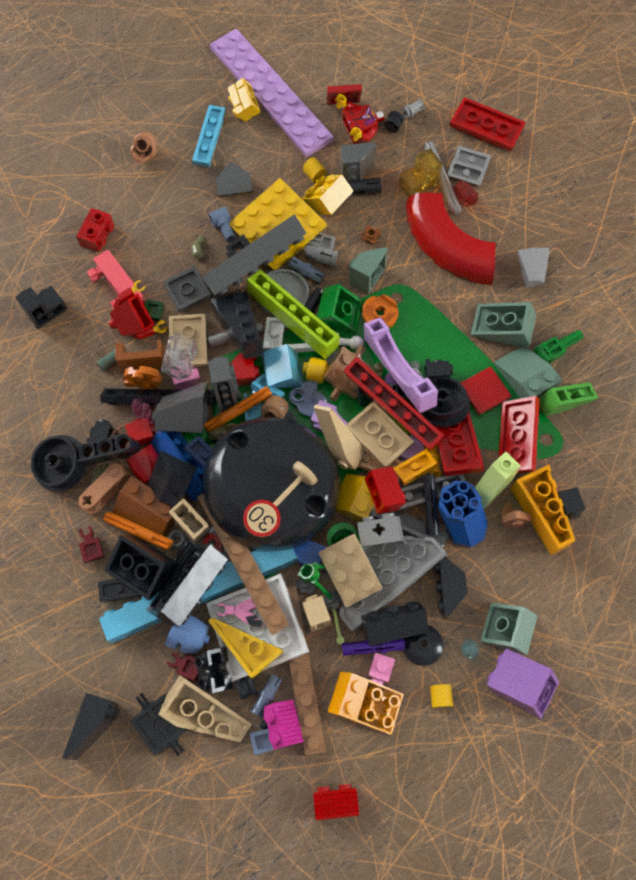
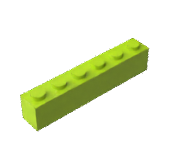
[247,269,340,360]

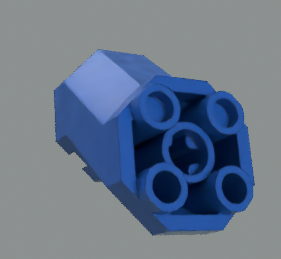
[438,480,488,548]

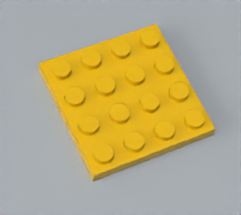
[229,178,327,271]

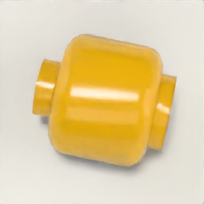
[302,357,330,384]

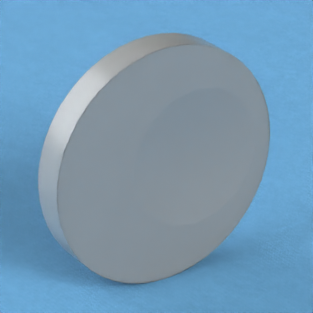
[258,269,309,318]

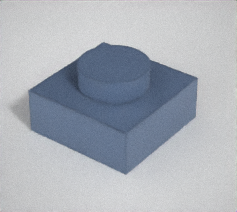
[250,729,276,755]

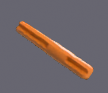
[205,386,272,432]
[103,512,173,550]

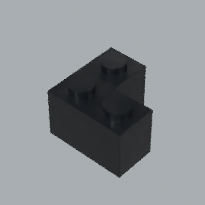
[15,286,68,329]

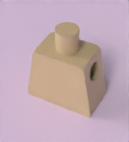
[169,498,209,543]

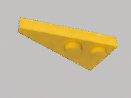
[208,618,284,678]

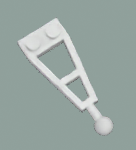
[263,317,364,352]

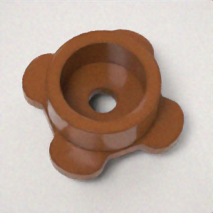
[361,225,381,244]

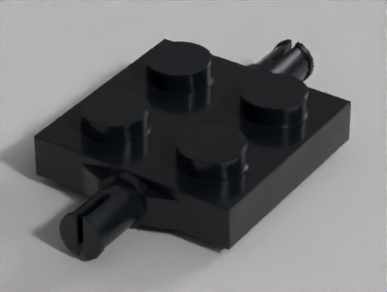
[130,693,188,757]

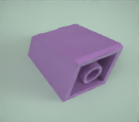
[487,648,559,719]

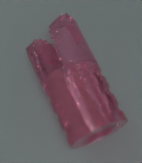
[131,399,153,424]

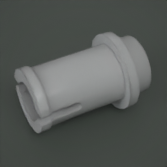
[402,99,425,118]

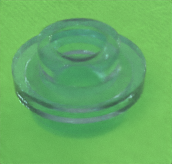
[461,639,479,660]

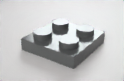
[163,266,212,313]

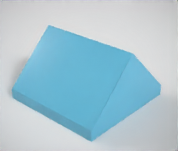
[262,344,303,388]

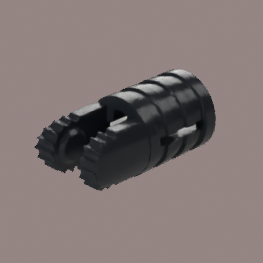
[350,177,382,195]

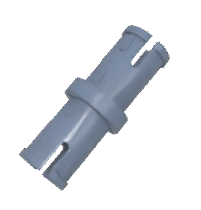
[289,257,325,284]
[251,674,282,718]

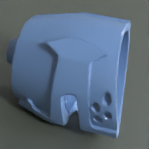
[165,614,210,654]

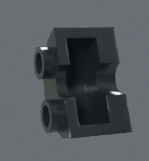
[195,646,233,693]

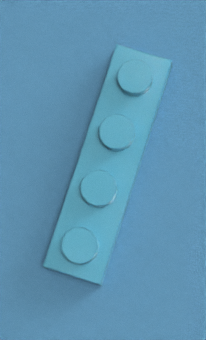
[192,105,226,167]

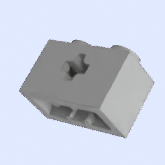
[357,513,404,547]

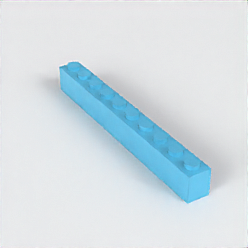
[99,548,298,644]

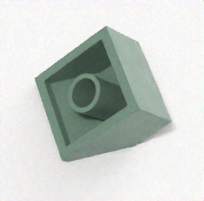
[349,247,388,294]
[480,603,538,655]

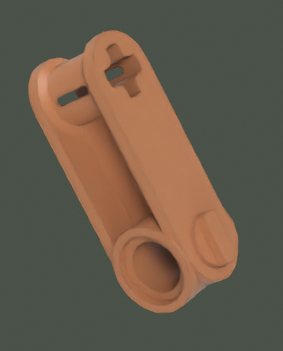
[78,462,132,515]

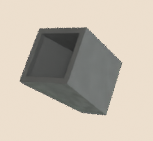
[152,382,208,433]

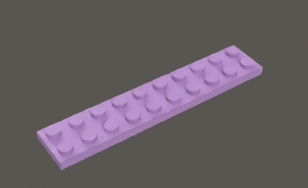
[210,29,334,158]

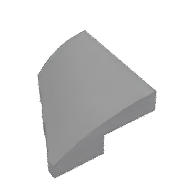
[517,248,550,288]

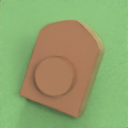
[501,502,532,528]

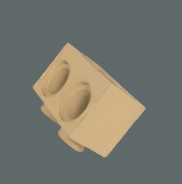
[302,595,331,633]

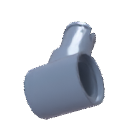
[208,206,236,242]

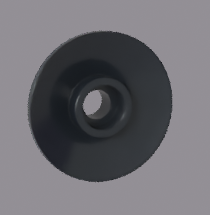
[403,625,444,666]

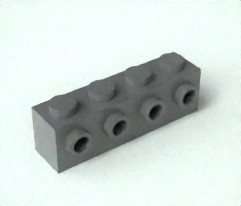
[208,357,240,412]

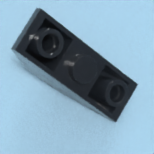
[434,556,468,619]

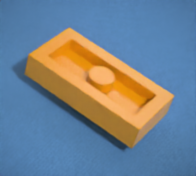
[393,449,437,486]

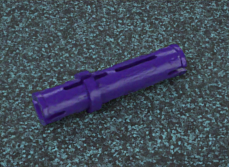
[342,638,405,656]

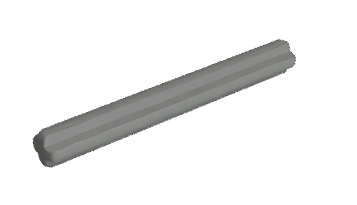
[424,141,461,215]

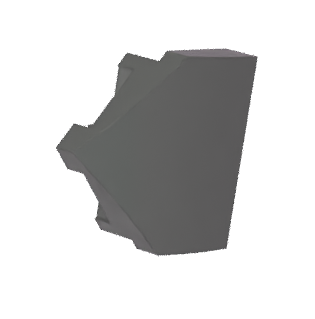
[216,161,253,197]

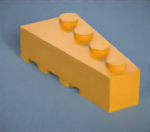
[510,465,575,556]

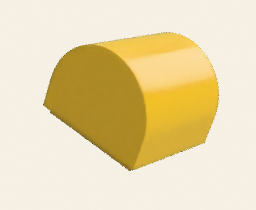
[303,157,327,182]
[430,684,453,708]

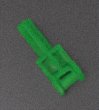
[533,330,584,364]

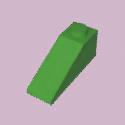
[539,382,598,416]

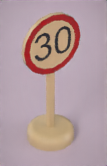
[243,461,318,537]

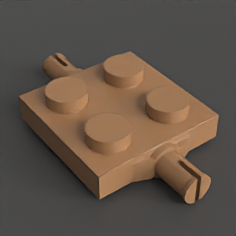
[323,345,372,401]

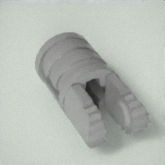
[304,245,338,267]

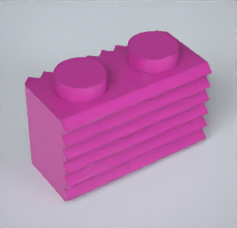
[263,699,304,750]

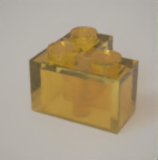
[399,148,442,197]

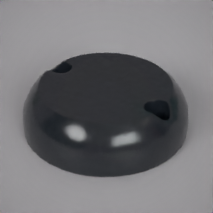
[203,417,341,551]

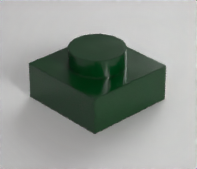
[144,299,165,321]

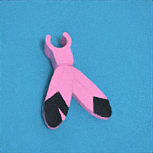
[217,598,262,627]

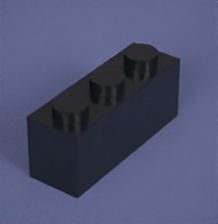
[361,601,429,647]

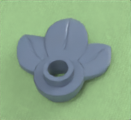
[289,381,326,417]

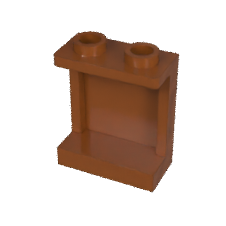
[115,340,170,376]

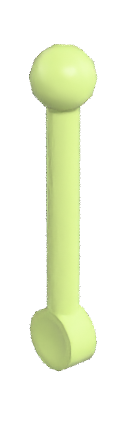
[331,608,344,645]

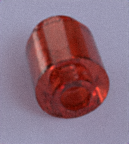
[453,180,479,206]

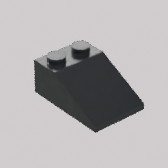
[62,693,120,760]

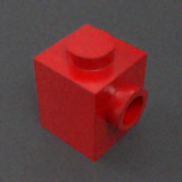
[125,418,156,446]

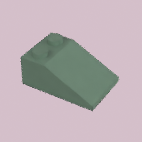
[471,302,537,346]
[494,346,562,399]

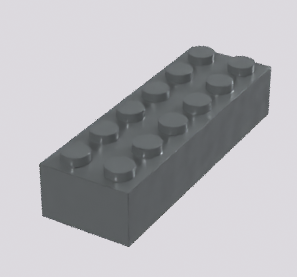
[202,214,306,296]

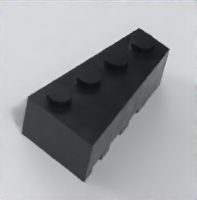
[210,291,263,359]

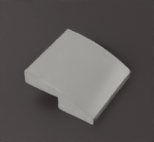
[447,146,491,186]

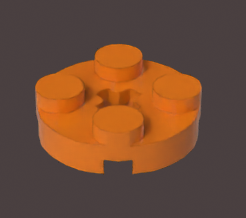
[362,295,398,328]
[123,366,162,389]

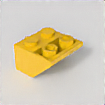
[302,174,353,215]

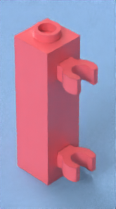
[87,250,145,310]

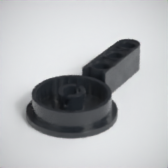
[357,377,470,428]
[31,434,140,492]

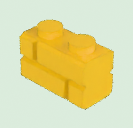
[228,78,260,122]

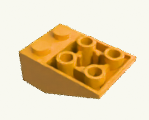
[328,672,404,735]

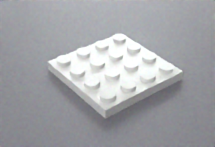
[206,574,309,682]

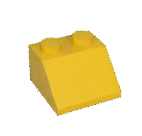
[335,474,374,522]

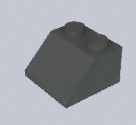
[340,142,376,184]

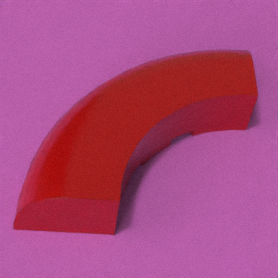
[406,193,496,285]

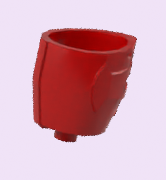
[126,444,158,484]

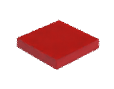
[326,84,362,105]
[461,366,511,416]

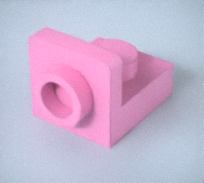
[368,653,395,685]

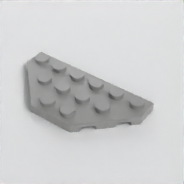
[339,534,447,633]

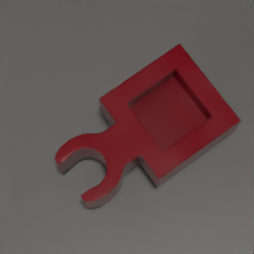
[79,526,105,564]
[166,653,198,683]

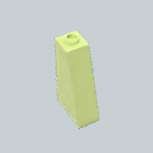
[475,452,521,509]

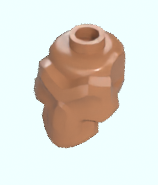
[130,131,157,163]

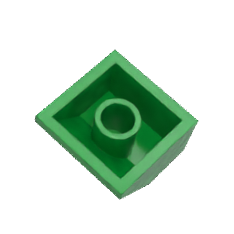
[317,284,363,333]

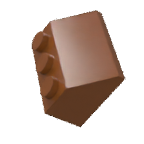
[112,476,182,537]

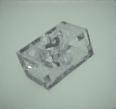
[161,333,198,380]

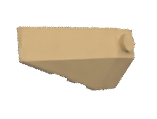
[314,404,366,470]
[158,676,252,742]

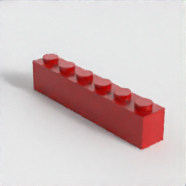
[343,356,444,452]

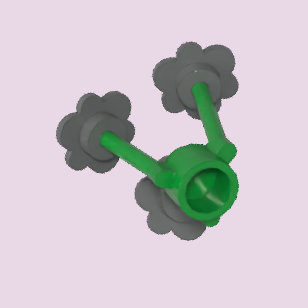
[295,562,342,610]

